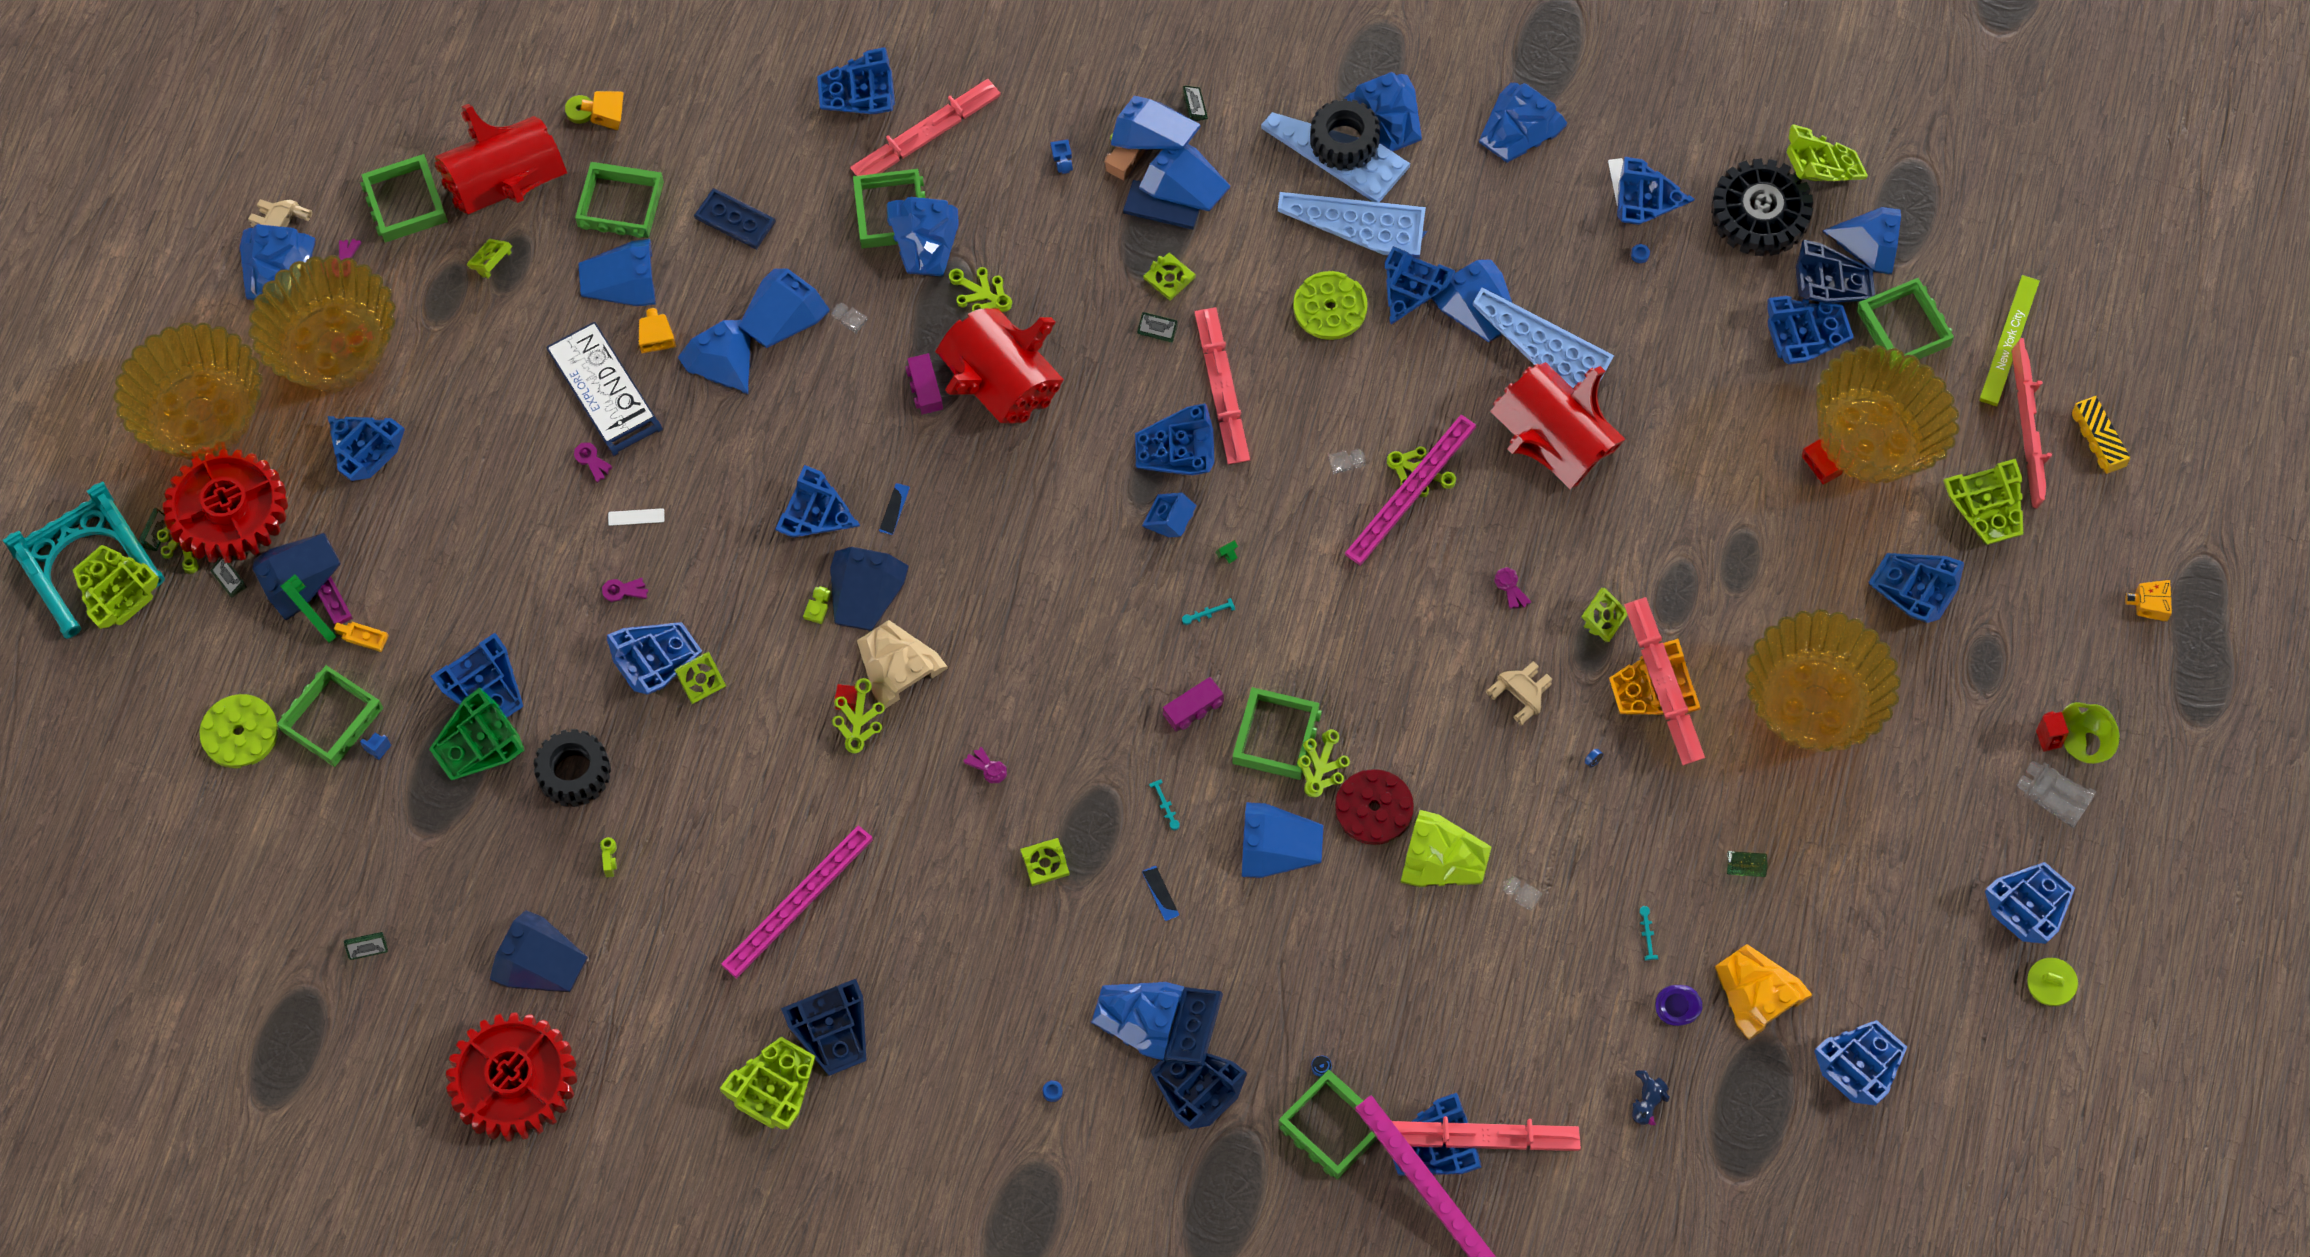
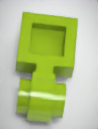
[803,586,831,624]
[600,837,617,878]

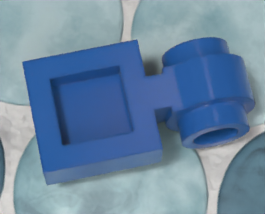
[1050,139,1073,174]

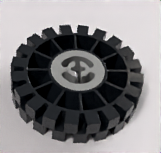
[1711,158,1814,256]

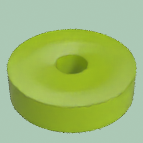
[565,95,592,124]

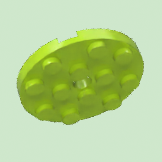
[1293,271,1368,340]
[200,694,278,768]

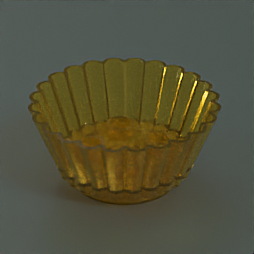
[248,255,396,392]
[113,323,263,460]
[1816,345,1960,484]
[1745,609,1901,753]

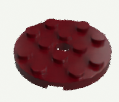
[1335,769,1414,845]

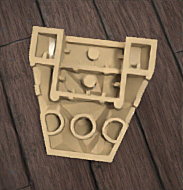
[857,620,948,709]

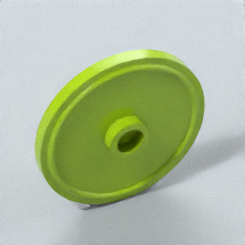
[2027,958,2078,1006]

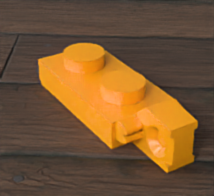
[334,622,389,652]

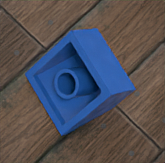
[1142,493,1197,537]

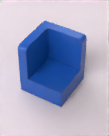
[360,733,391,760]

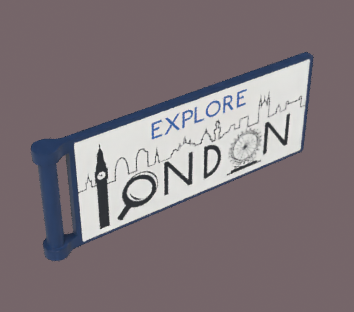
[546,322,663,457]

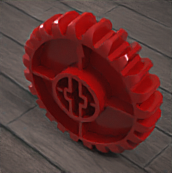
[162,449,288,563]
[445,1013,577,1141]

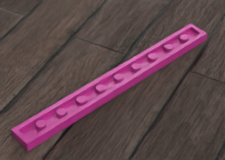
[1345,415,1476,566]
[722,825,873,979]
[1354,1095,1496,1257]

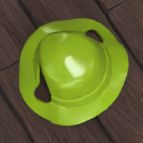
[2062,702,2120,764]

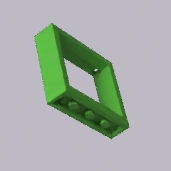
[360,154,448,243]
[575,162,664,238]
[853,169,925,249]
[1857,278,1954,370]
[277,665,383,767]
[1232,687,1322,780]
[1278,1070,1377,1180]

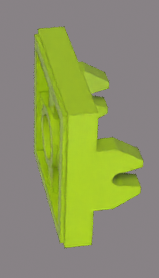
[467,239,512,279]
[1144,253,1196,301]
[1581,588,1627,642]
[674,652,726,704]
[1020,838,1070,886]

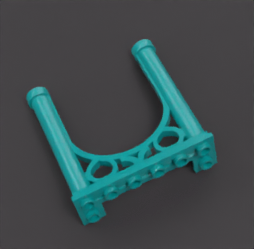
[3,481,165,638]

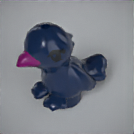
[1632,1070,1670,1125]

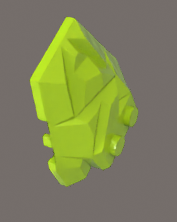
[1787,125,1868,181]
[1943,459,2023,545]
[73,545,159,629]
[1401,810,1492,887]
[720,1037,815,1129]

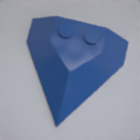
[1617,157,1695,225]
[1823,207,1901,275]
[1385,246,1455,325]
[678,320,751,394]
[328,416,405,481]
[775,465,860,537]

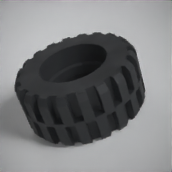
[1310,99,1380,171]
[533,729,611,807]

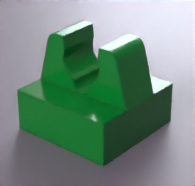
[1215,540,1238,564]

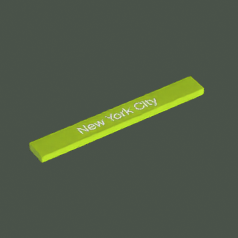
[1979,275,2040,407]

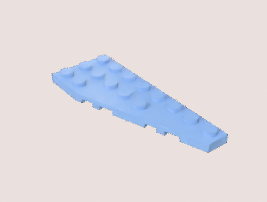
[1261,112,1410,202]
[1278,192,1426,259]
[1473,288,1614,388]

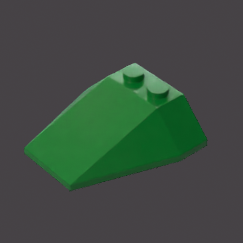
[429,688,525,781]

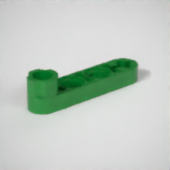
[280,574,336,643]

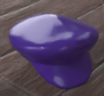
[1655,985,1702,1026]

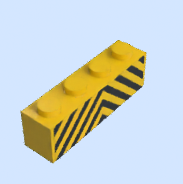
[2072,396,2130,474]

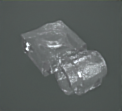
[831,302,867,334]
[1328,449,1366,474]
[1503,876,1543,911]

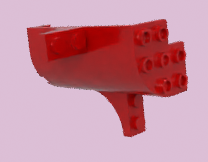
[434,104,567,214]
[935,308,1064,423]
[1490,362,1626,489]

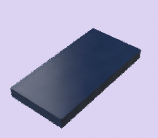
[1123,180,1200,230]
[694,188,776,250]
[1164,987,1223,1066]

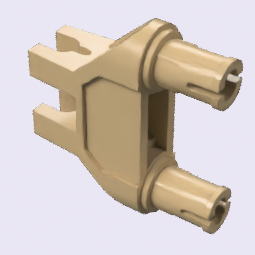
[248,199,312,227]
[1486,661,1552,725]

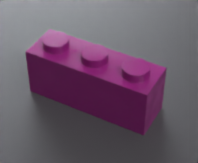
[905,353,943,415]
[1163,677,1224,732]

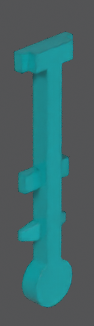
[1182,598,1235,625]
[1149,779,1180,831]
[1639,906,1658,961]

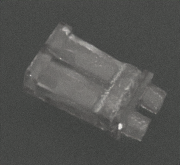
[2016,761,2097,828]

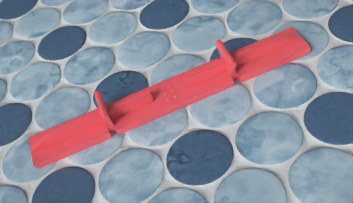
[850,79,1001,176]
[1194,307,1250,465]
[2012,338,2052,508]
[1624,597,1705,766]
[1392,1117,1581,1151]

